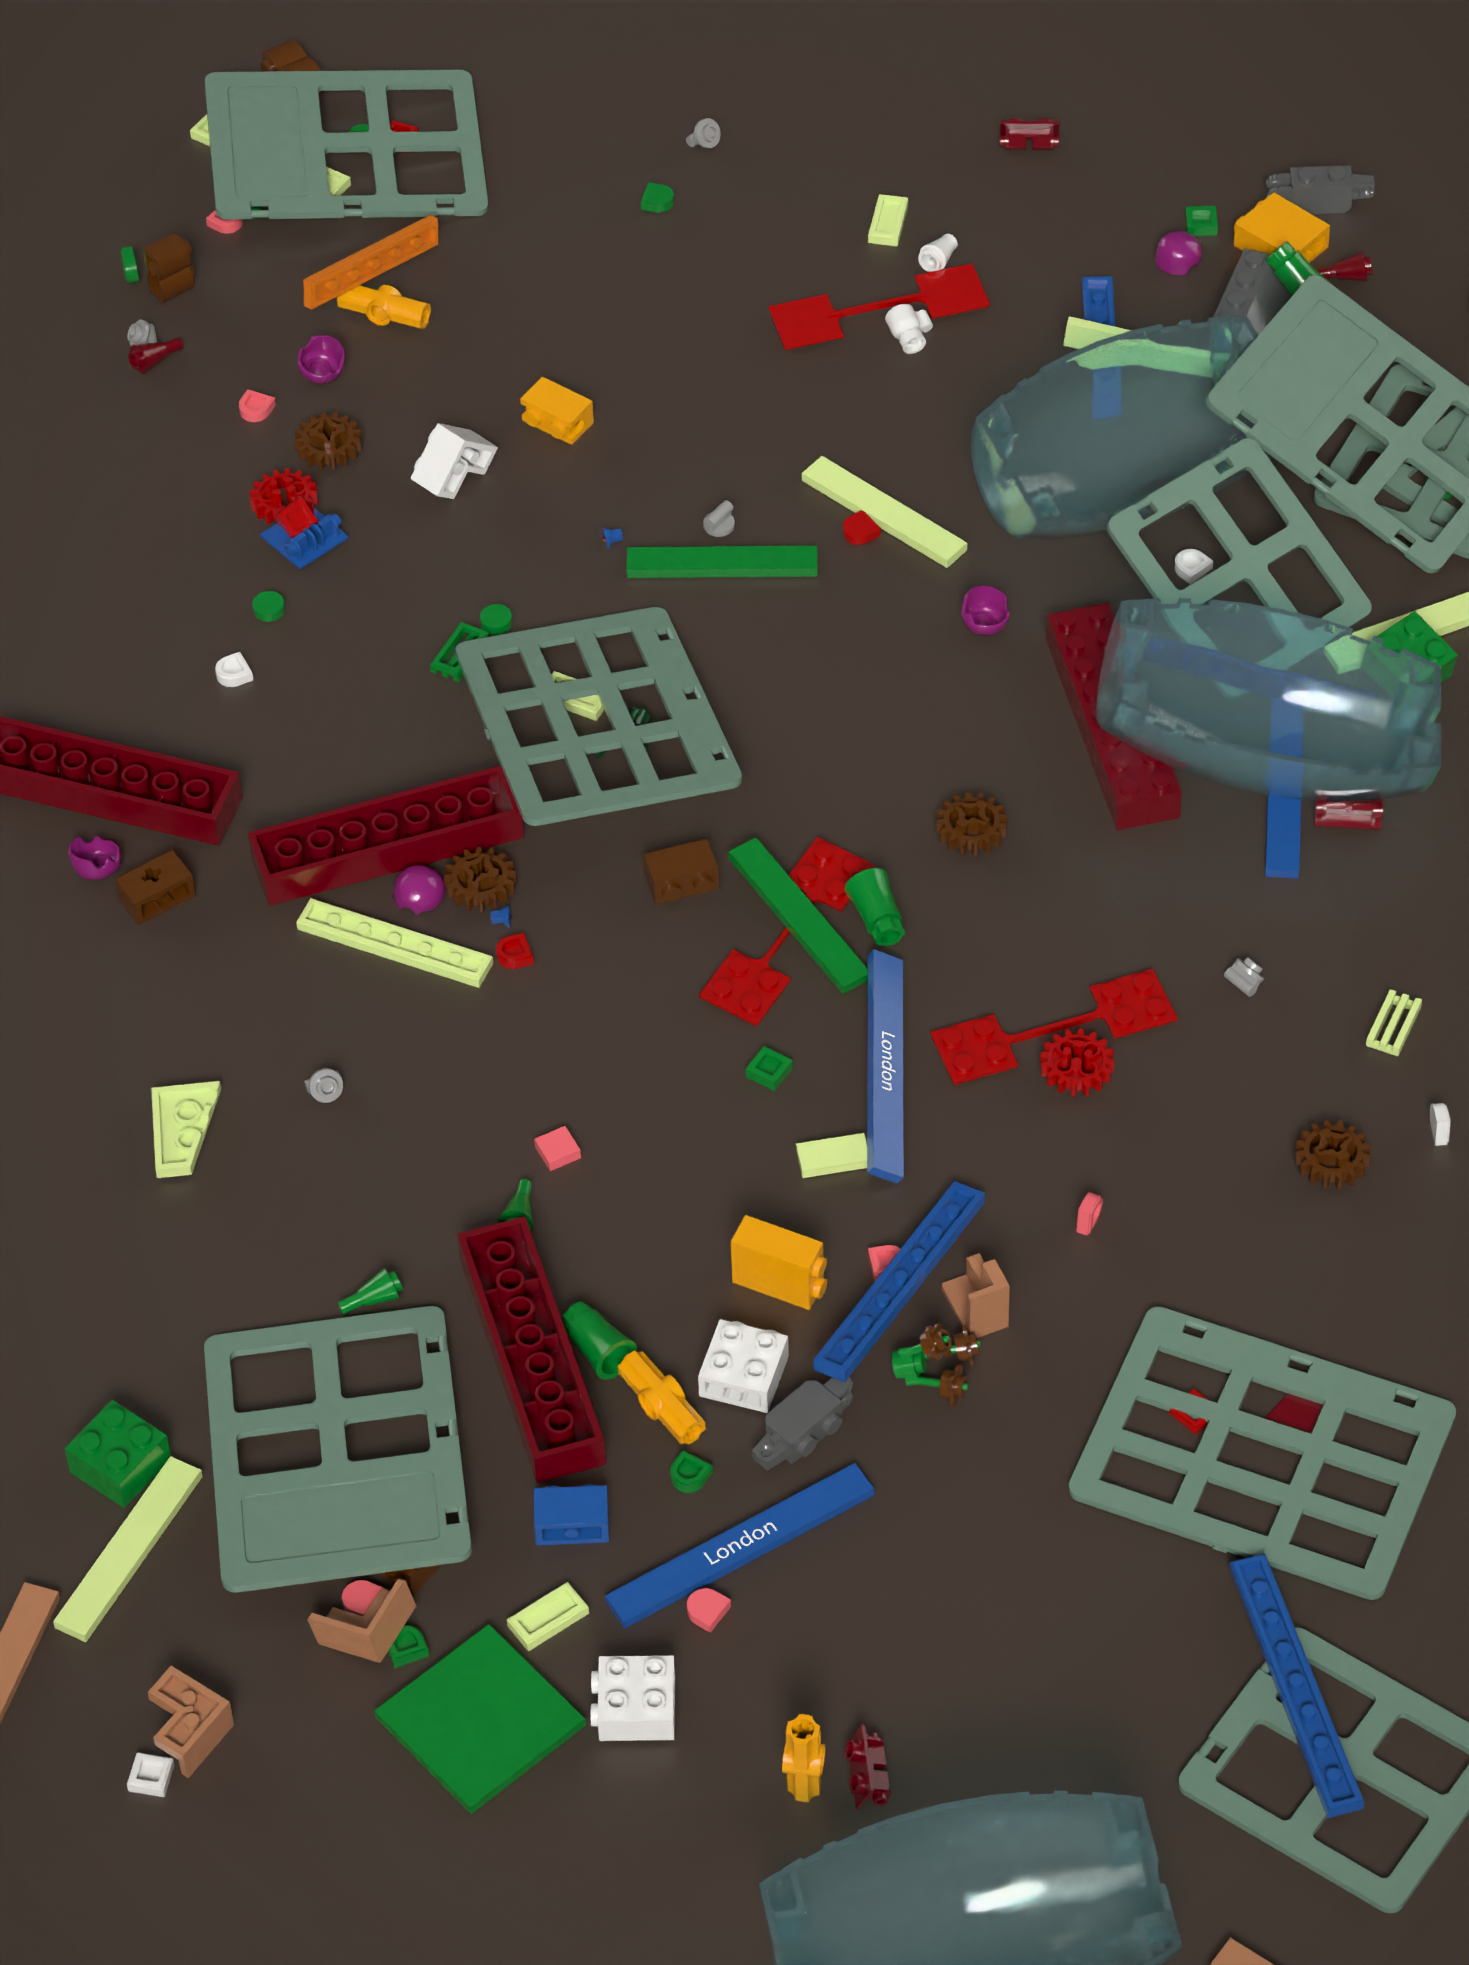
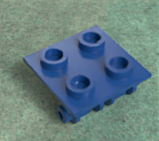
[260,508,349,570]

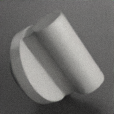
[686,118,721,148]
[127,319,158,346]
[703,500,735,537]
[1224,957,1265,997]
[304,1068,343,1103]

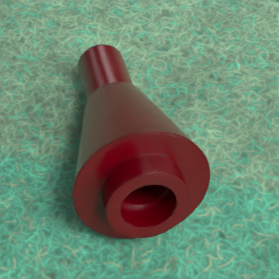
[1316,251,1373,281]
[128,338,183,374]

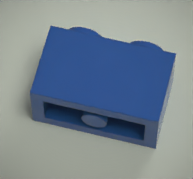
[534,1484,609,1545]

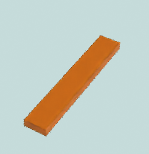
[303,215,438,310]

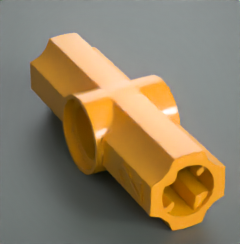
[337,285,431,329]
[618,1350,706,1445]
[782,1714,825,1802]

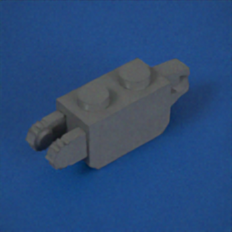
[1266,166,1375,214]
[752,1377,853,1471]

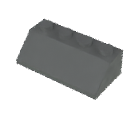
[1206,248,1291,355]

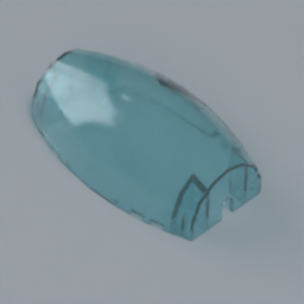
[971,317,1272,539]
[1096,598,1441,801]
[759,1791,1182,1965]

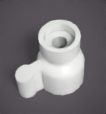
[885,304,933,354]

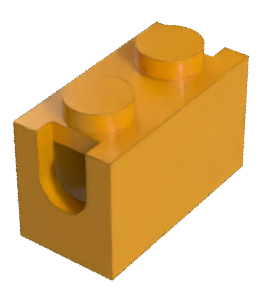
[520,377,594,445]

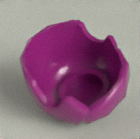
[1155,231,1203,276]
[297,335,345,384]
[961,585,1010,636]
[68,835,121,880]
[392,865,446,915]

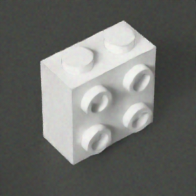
[698,1319,789,1413]
[591,1655,675,1741]

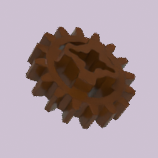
[294,412,362,470]
[936,791,1008,856]
[444,847,517,912]
[1295,1119,1371,1189]

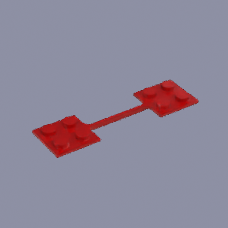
[768,263,990,350]
[698,837,875,1027]
[930,968,1178,1085]

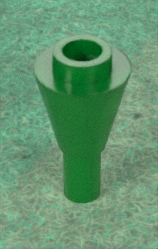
[498,1179,533,1231]
[338,1267,403,1315]

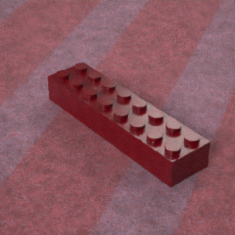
[1046,602,1182,831]
[0,716,243,846]
[248,766,524,906]
[457,1216,606,1483]

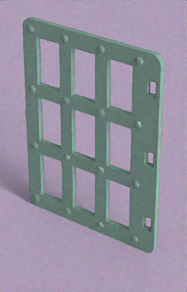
[456,607,742,826]
[1069,1307,1456,1600]

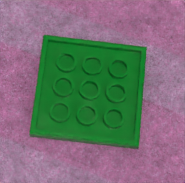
[374,1624,586,1814]

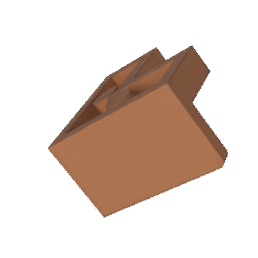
[942,1253,1010,1338]
[307,1579,416,1663]
[148,1666,234,1778]

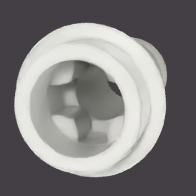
[918,234,958,272]

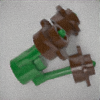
[892,1323,981,1407]

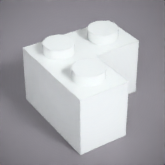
[410,423,498,499]

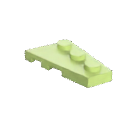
[152,1081,221,1178]

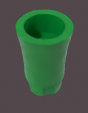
[1265,241,1333,297]
[844,868,905,947]
[561,1302,637,1380]

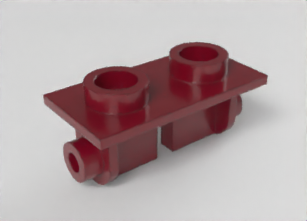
[1000,118,1060,150]
[1315,794,1383,830]
[845,1725,891,1810]

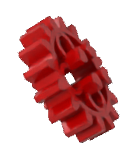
[249,468,318,526]
[1040,1028,1115,1097]

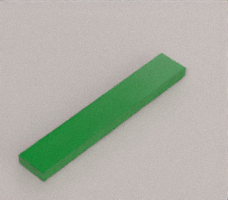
[627,546,817,578]
[728,837,868,994]

